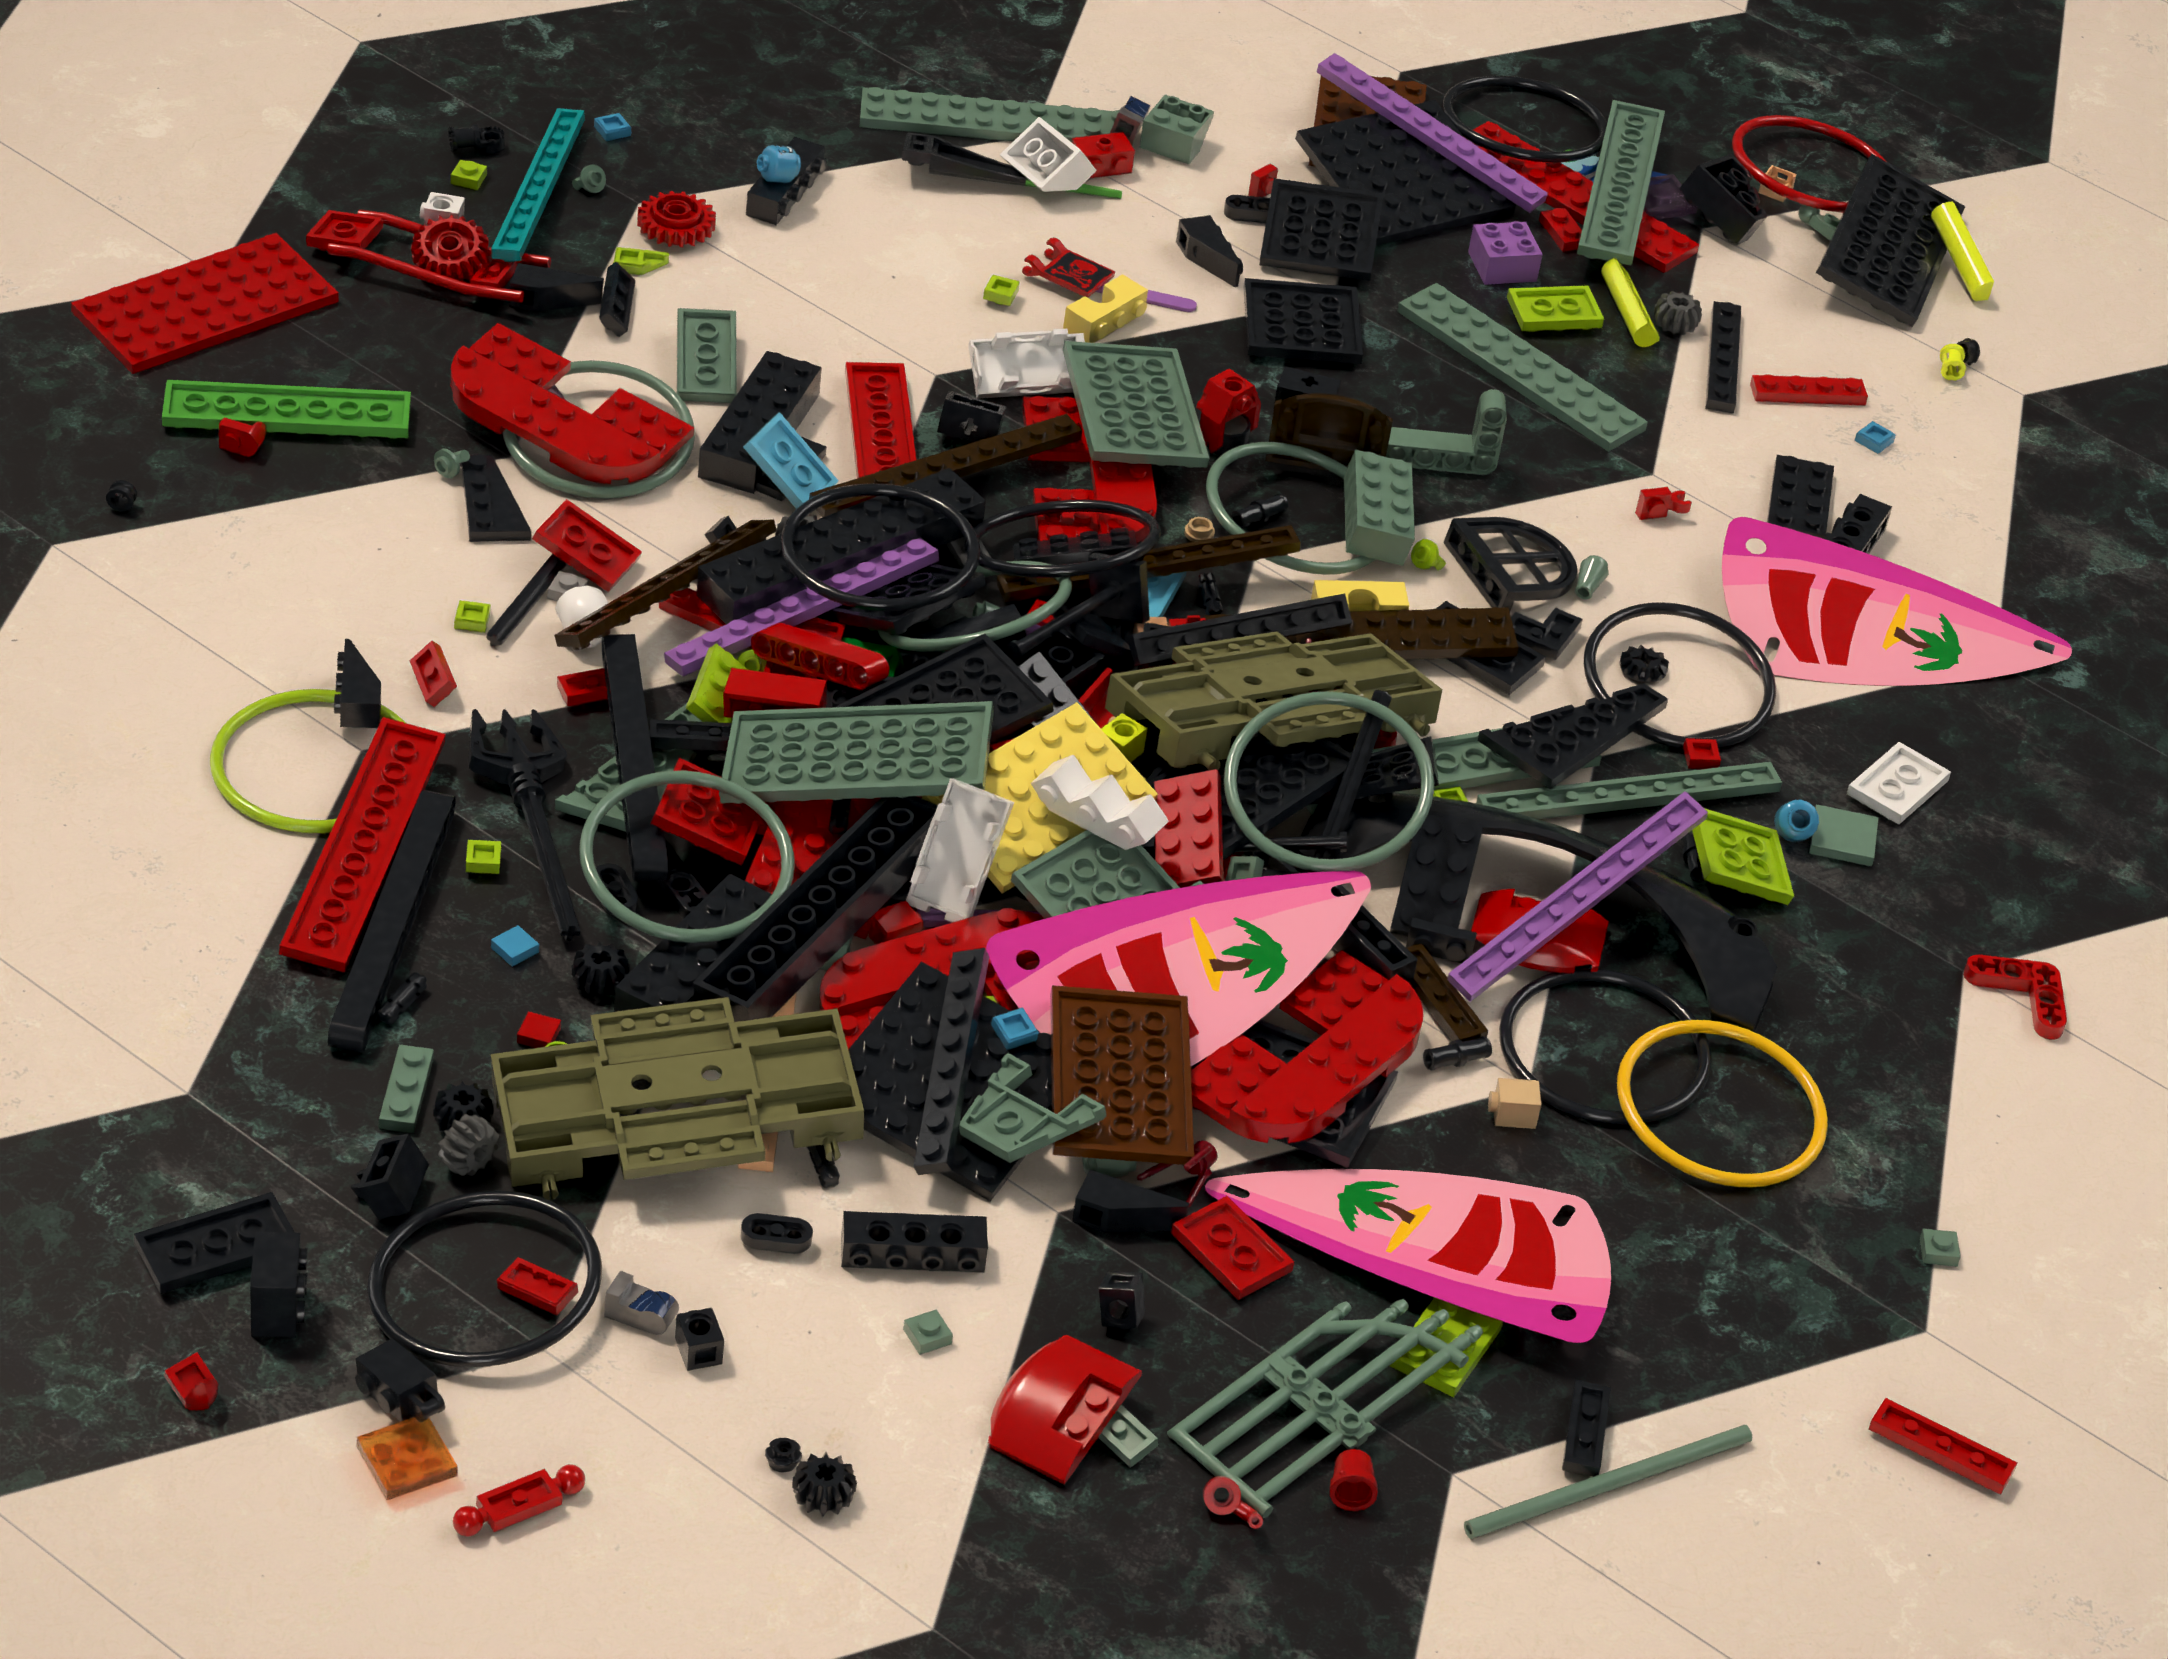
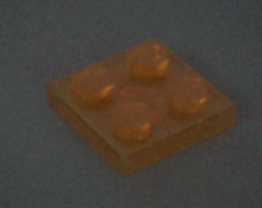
[356,1417,458,1500]

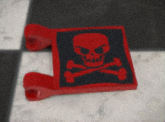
[1022,237,1115,298]

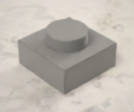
[547,571,588,601]

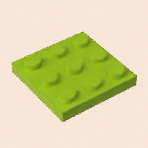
[1692,808,1794,905]

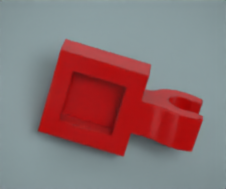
[1635,487,1692,520]

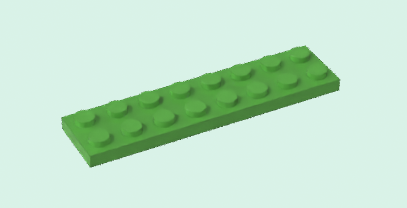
[162,380,411,439]

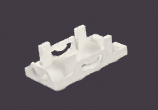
[968,328,1085,399]
[906,778,1014,922]

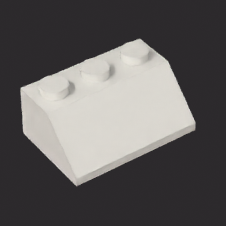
[1000,117,1097,192]

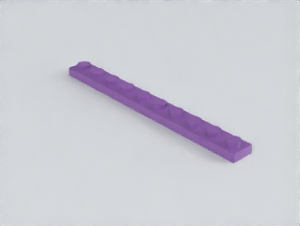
[1317,53,1548,213]
[664,538,939,677]
[1447,791,1708,1002]

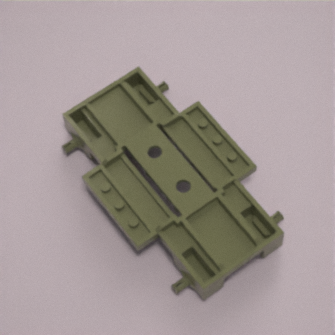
[1105,631,1443,770]
[491,997,864,1200]

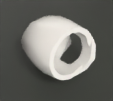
[555,586,611,648]

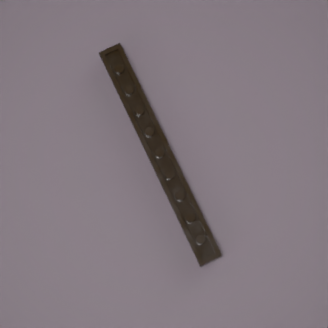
[809,414,1082,518]
[554,519,777,650]
[997,525,1301,603]

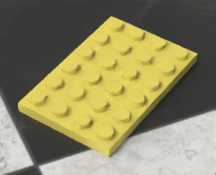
[922,702,1158,893]

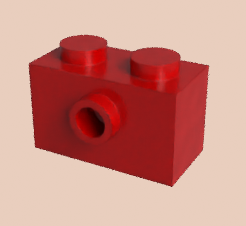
[1072,132,1135,178]

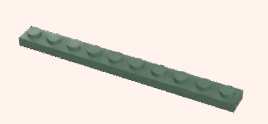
[1476,762,1782,819]

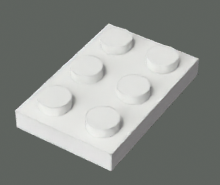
[1847,742,1951,825]

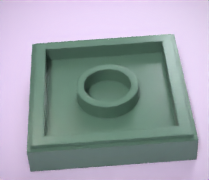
[1809,804,1878,866]

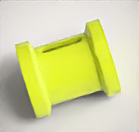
[1940,344,1966,381]

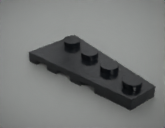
[461,454,532,542]

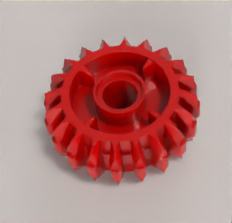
[411,213,490,282]

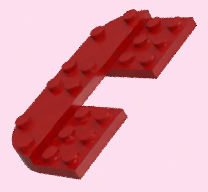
[450,323,694,484]
[1022,396,1157,543]
[819,908,1044,1050]
[1191,950,1423,1143]

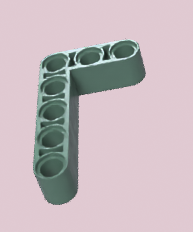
[1386,389,1507,475]

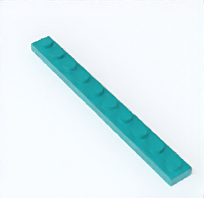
[491,108,585,262]

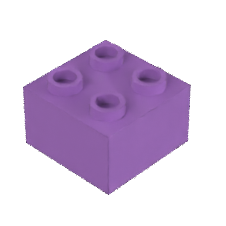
[1468,221,1543,285]

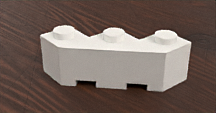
[1031,755,1169,850]

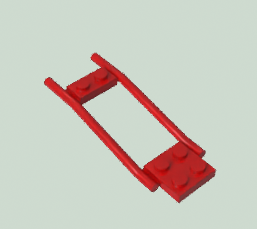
[306,209,551,303]

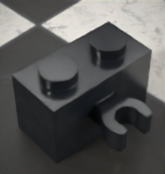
[351,1133,429,1220]

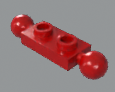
[453,1464,585,1537]

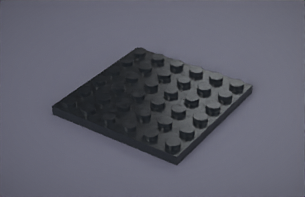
[1295,100,1516,246]
[849,961,1052,1202]

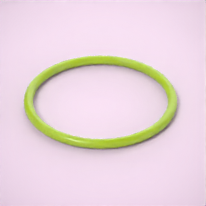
[210,689,406,833]

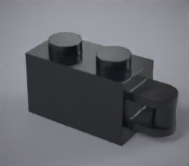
[355,1338,445,1423]

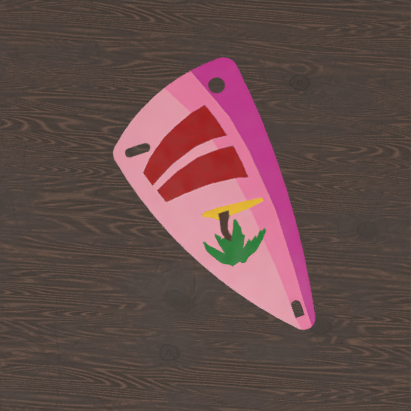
[1722,517,2072,686]
[986,871,1371,1066]
[1205,1169,1611,1343]

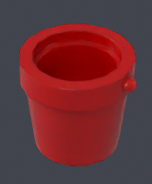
[1329,1449,1378,1511]

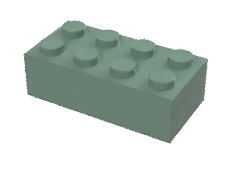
[1344,450,1415,566]

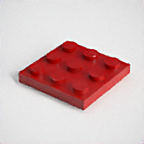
[650,758,768,866]

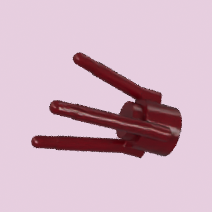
[1136,1140,1218,1208]

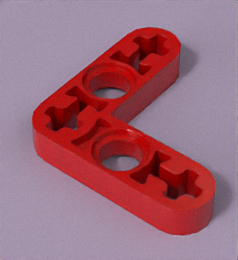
[1963,955,2067,1040]

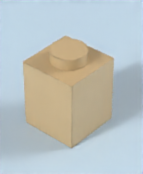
[1488,1078,1541,1129]

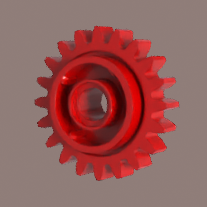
[637,191,716,248]

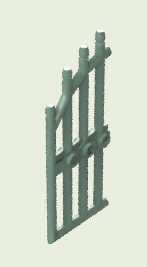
[1167,1299,1483,1518]

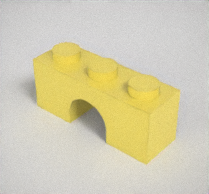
[1063,274,1148,343]
[1311,580,1410,611]

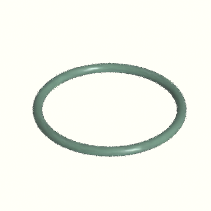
[503,360,695,499]
[1206,442,1375,575]
[878,561,1072,652]
[1224,691,1434,872]
[579,771,795,943]

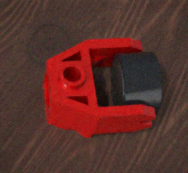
[1196,368,1261,455]

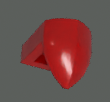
[219,417,266,457]
[164,1352,219,1410]

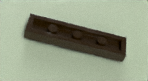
[1407,943,1488,1042]

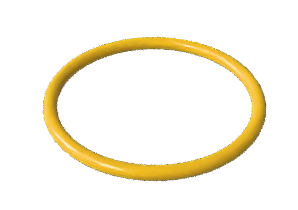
[1617,1020,1828,1187]

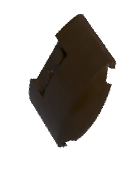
[1265,393,1393,471]

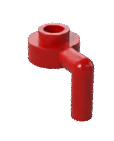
[1203,1476,1263,1529]

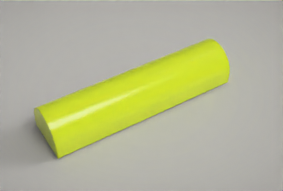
[1931,201,1994,301]
[1601,258,1660,347]

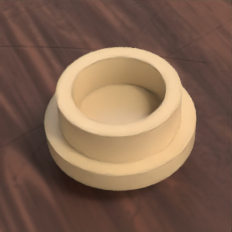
[1184,517,1215,542]

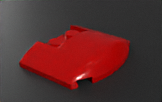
[1471,889,1609,973]
[988,1335,1142,1485]

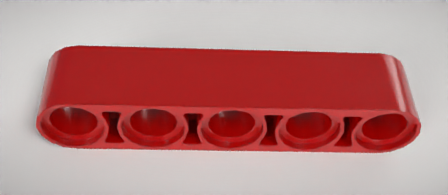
[751,623,890,690]

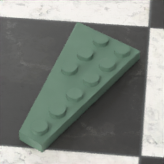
[555,703,702,831]

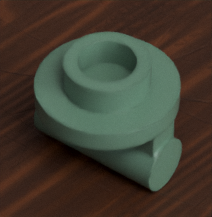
[572,164,606,193]
[434,448,470,478]

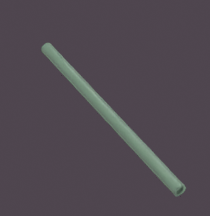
[1464,1425,1752,1539]

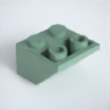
[1139,95,1214,164]

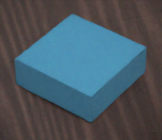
[594,113,631,141]
[1855,421,1896,454]
[491,925,539,967]
[991,1007,1039,1050]

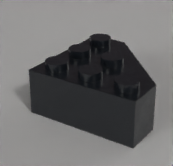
[1679,154,1767,245]

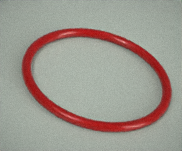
[1732,115,1887,213]

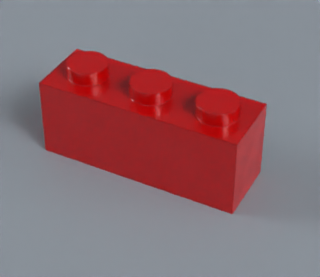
[723,668,827,718]

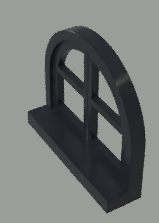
[1444,517,1577,611]

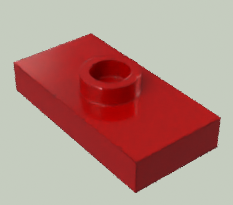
[496,1257,578,1315]

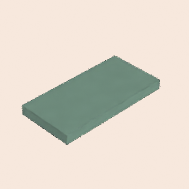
[677,308,737,403]

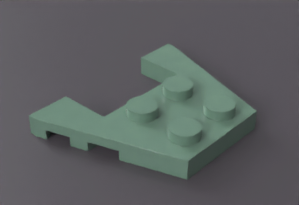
[959,1053,1107,1163]

